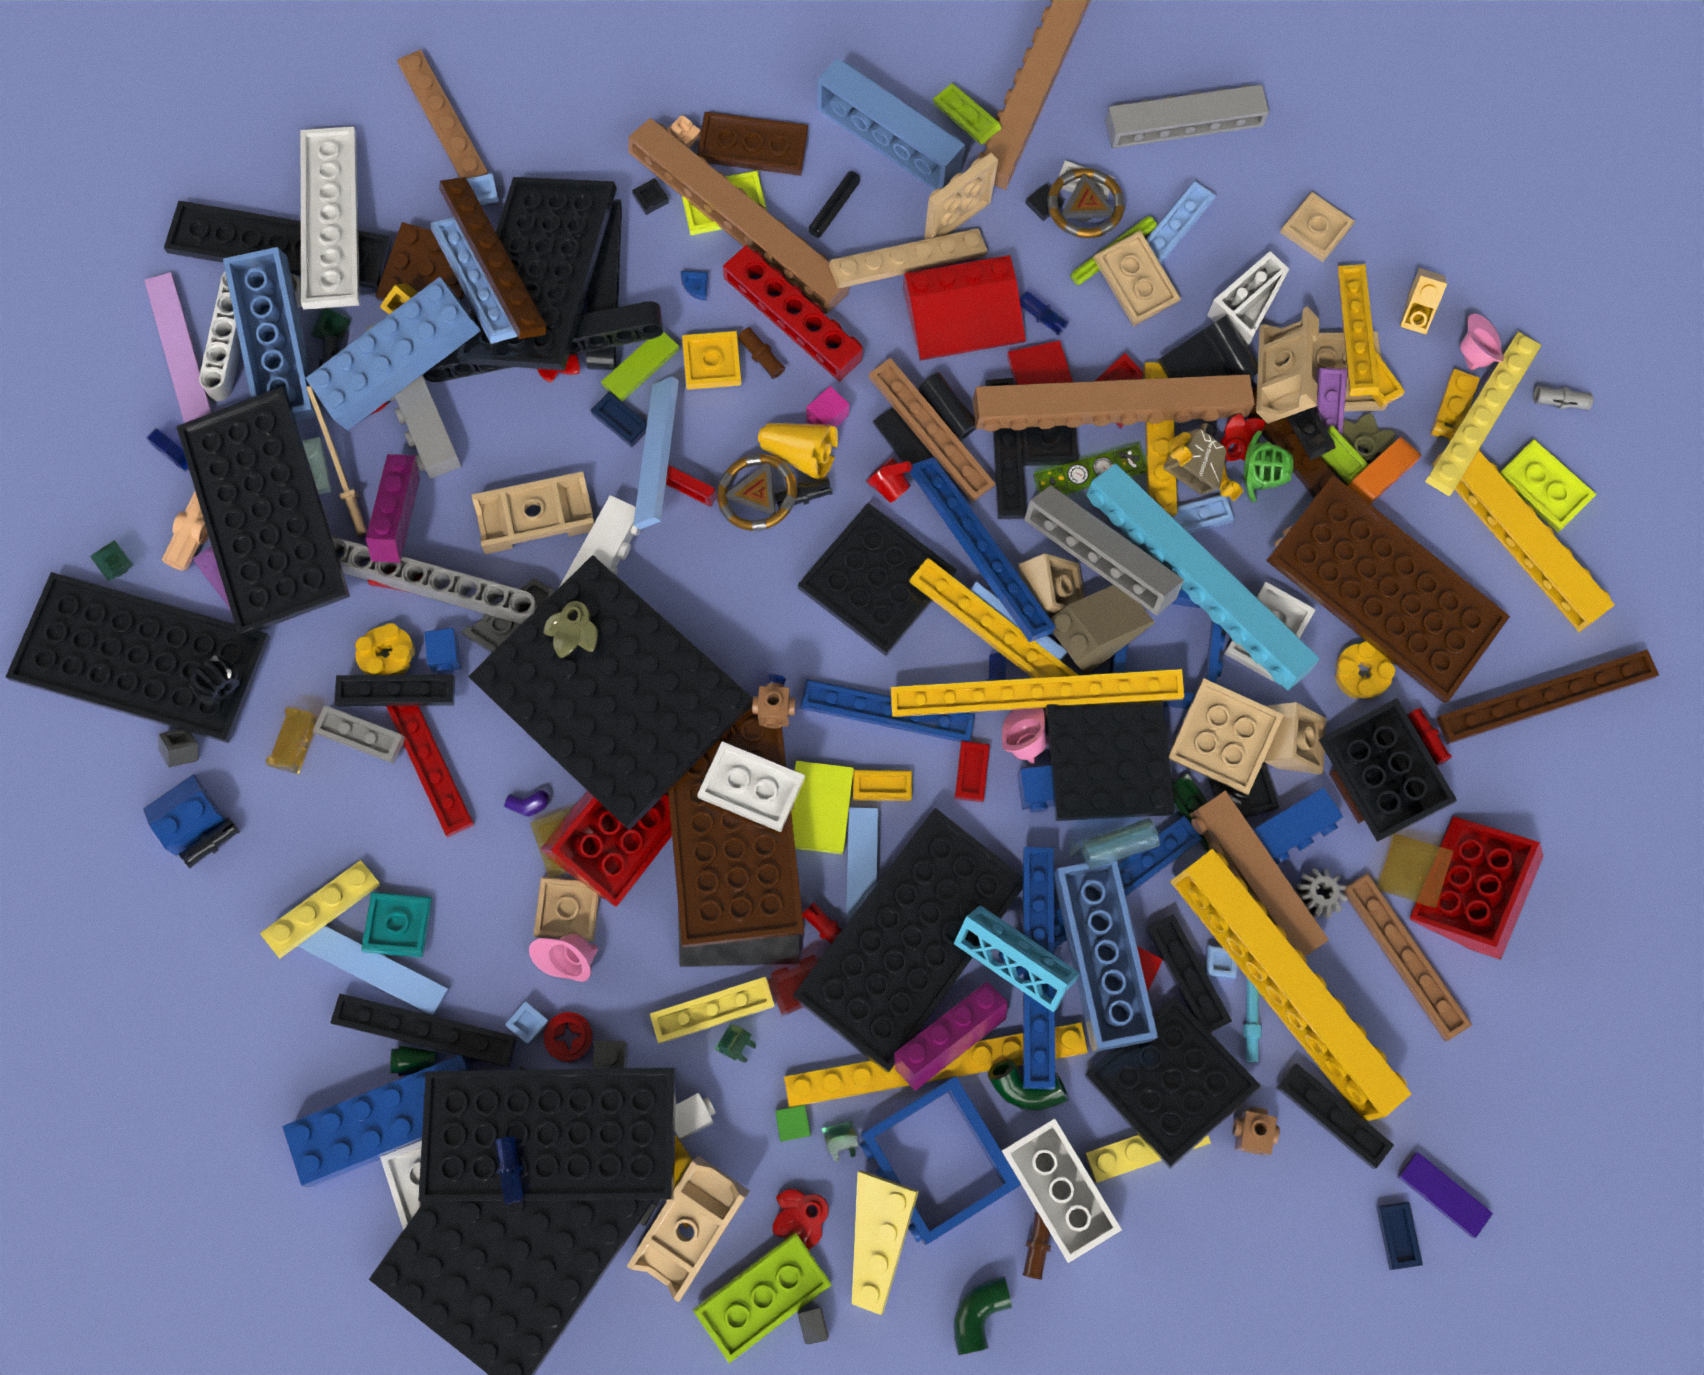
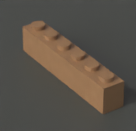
[1189,791,1329,957]

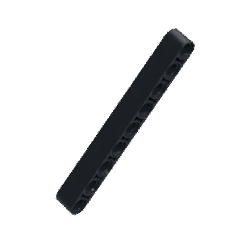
[423,301,663,383]

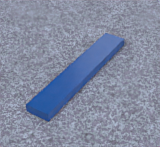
[800,679,975,742]

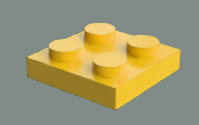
[682,331,741,390]

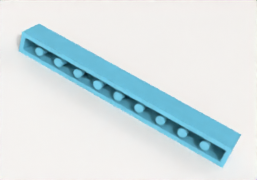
[1086,463,1320,691]

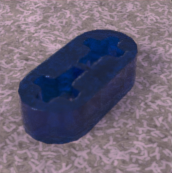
[146,428,189,472]

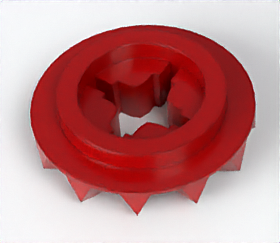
[544,1012,593,1062]

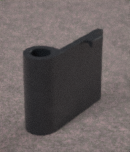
[1158,315,1258,378]
[873,372,976,464]

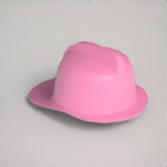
[1460,313,1504,370]
[1002,708,1048,764]
[529,933,598,982]

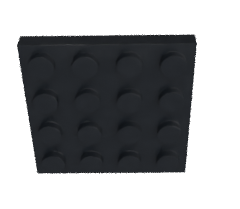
[798,503,957,656]
[1045,700,1175,821]
[1085,996,1261,1169]

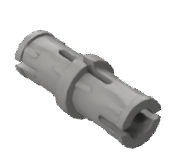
[1533,386,1593,410]

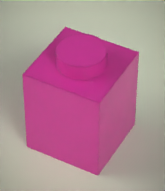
[806,386,850,427]

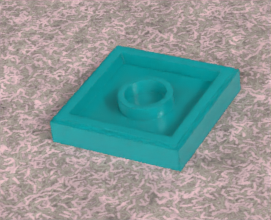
[361,892,432,957]

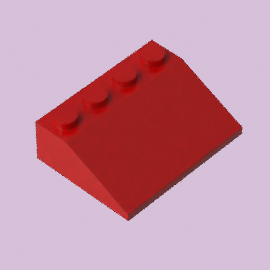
[903,255,1026,361]
[540,791,672,907]
[1410,816,1544,960]

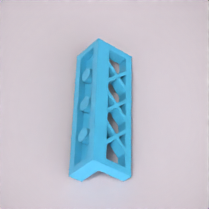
[954,905,1080,1012]

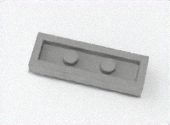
[312,705,406,764]

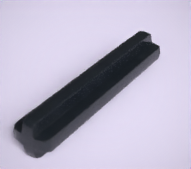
[809,171,860,238]

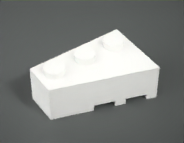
[1207,251,1289,347]

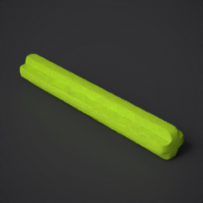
[1070,216,1157,285]

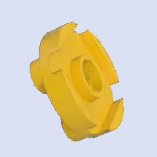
[355,623,415,675]
[1335,641,1395,700]

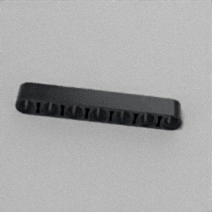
[586,199,622,370]

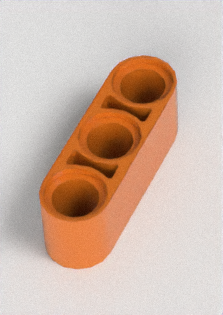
[1348,436,1422,504]

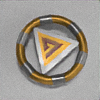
[1047,168,1125,238]
[717,454,797,531]

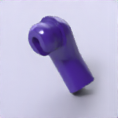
[504,790,549,817]

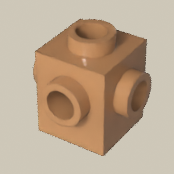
[752,683,796,728]
[1232,1107,1280,1156]

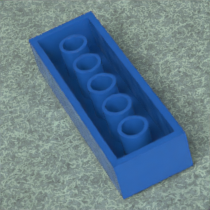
[282,1055,472,1187]

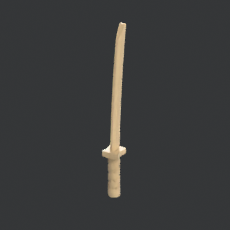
[306,386,367,537]

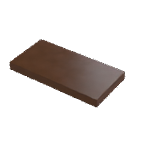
[697,112,808,176]

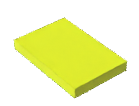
[681,171,767,235]
[1499,439,1597,533]
[791,761,854,855]

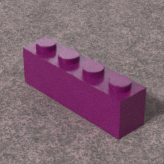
[366,454,420,563]
[894,981,1008,1091]

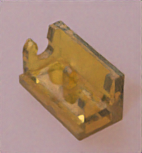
[265,707,318,775]

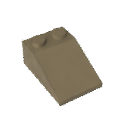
[1051,585,1155,675]

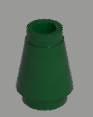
[390,1045,435,1077]

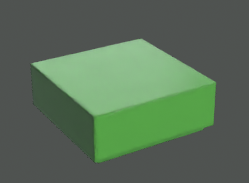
[775,1105,811,1142]

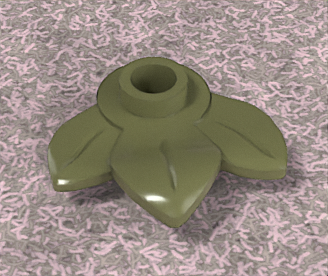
[1343,413,1395,462]
[544,601,598,658]

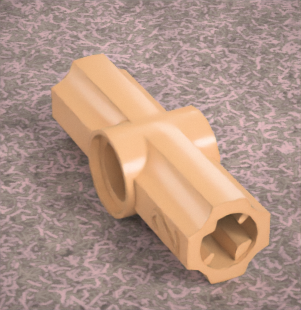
[162,491,209,571]

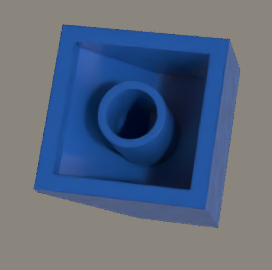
[143,774,226,856]

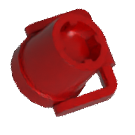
[865,457,912,503]

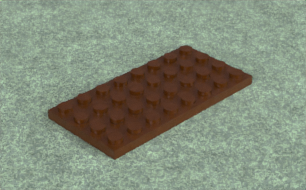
[1266,475,1510,703]
[668,703,805,948]

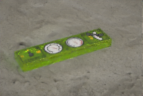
[1033,444,1147,495]

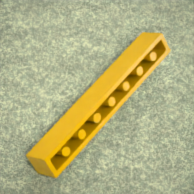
[1432,449,1615,633]

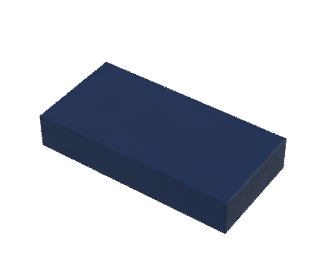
[590,391,647,448]
[1376,1202,1423,1270]

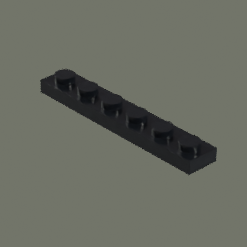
[330,993,517,1067]

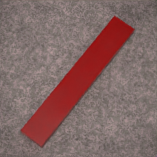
[386,674,474,838]

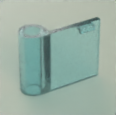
[1068,818,1160,869]

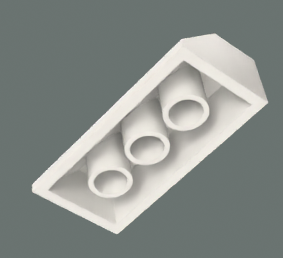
[1002,1118,1122,1263]

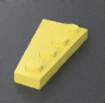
[852,1170,919,1315]

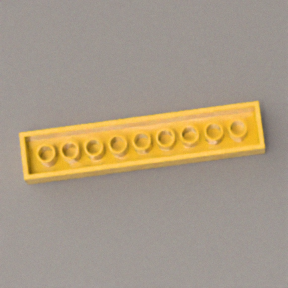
[1169,848,1412,1121]

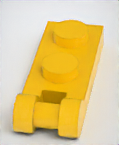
[1430,368,1480,442]

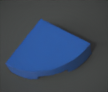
[681,271,708,301]

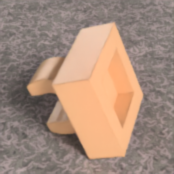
[667,115,701,148]

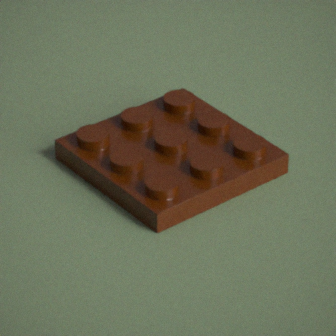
[375,222,465,303]

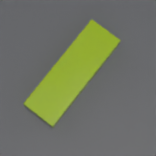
[932,83,1001,145]
[601,332,680,402]

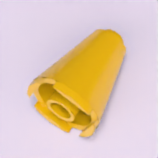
[758,423,838,479]

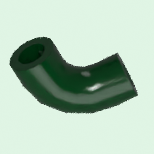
[987,1059,1069,1111]
[954,1276,1012,1355]

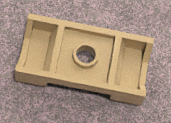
[1256,307,1319,424]
[471,471,594,554]
[627,1156,750,1303]

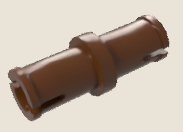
[737,327,786,379]
[1022,1212,1051,1280]

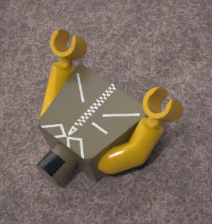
[1163,423,1243,501]

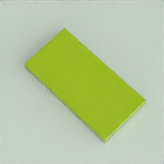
[692,1232,832,1364]

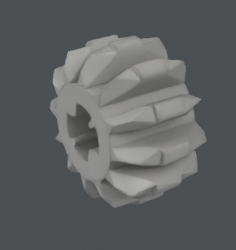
[1295,868,1347,919]

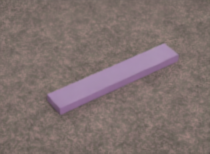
[144,272,213,423]

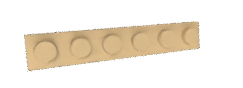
[829,228,988,289]

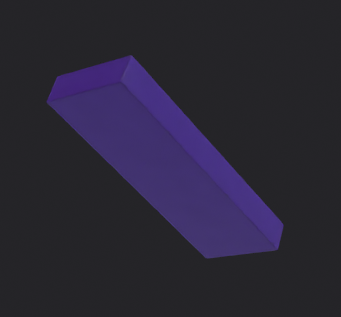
[1397,1152,1493,1238]

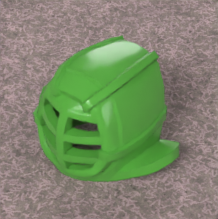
[1243,430,1294,503]

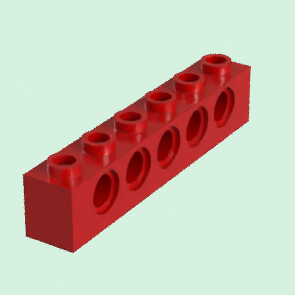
[723,245,863,382]

